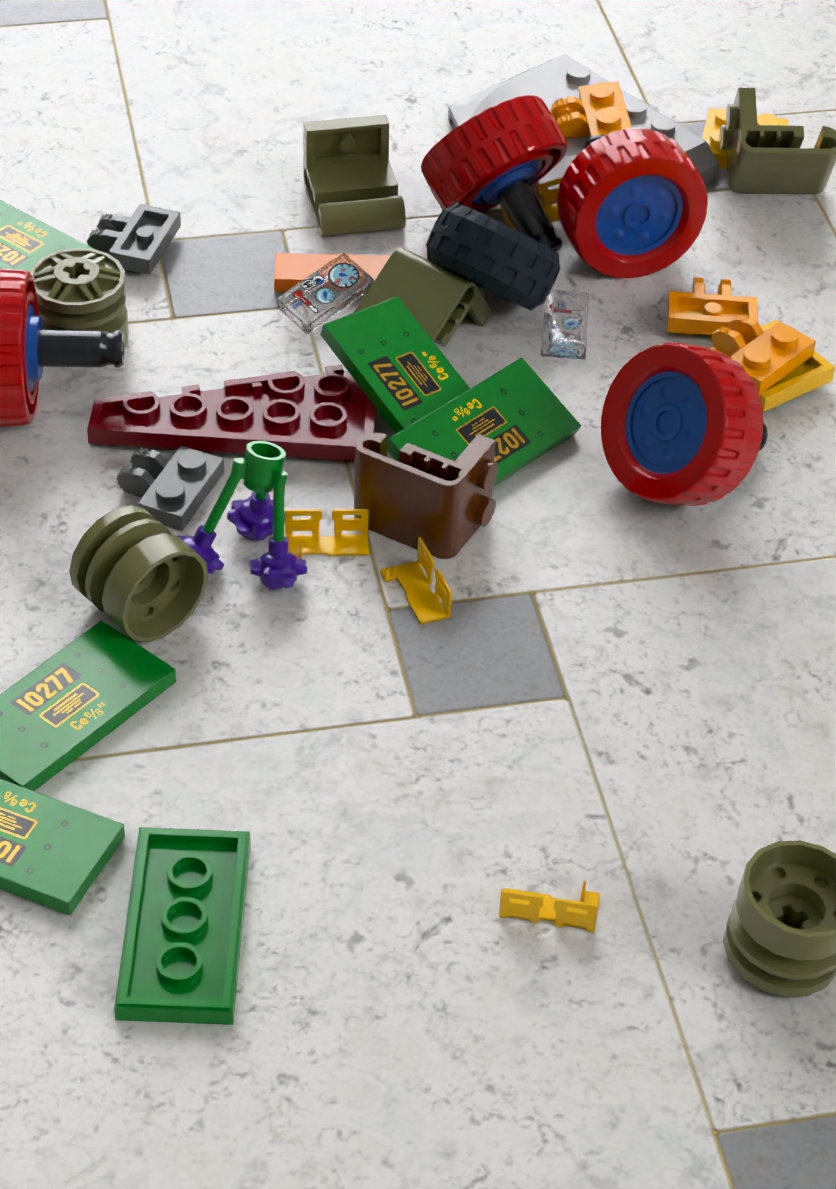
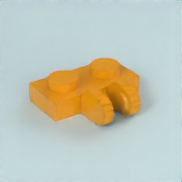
[550,81,632,139]
[667,277,758,335]
[711,314,816,395]

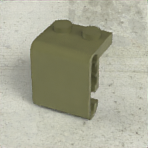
[719,88,836,195]
[303,114,406,237]
[354,247,492,347]

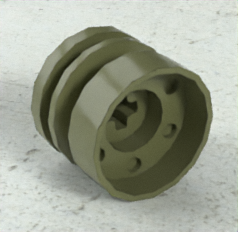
[30,248,129,347]
[69,505,208,642]
[723,840,836,997]

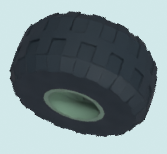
[425,203,561,310]

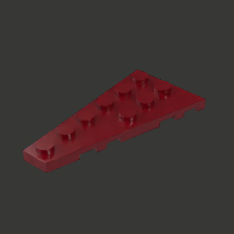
[87,364,377,462]

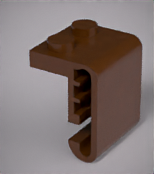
[354,433,498,559]

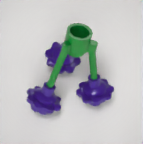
[178,441,307,590]

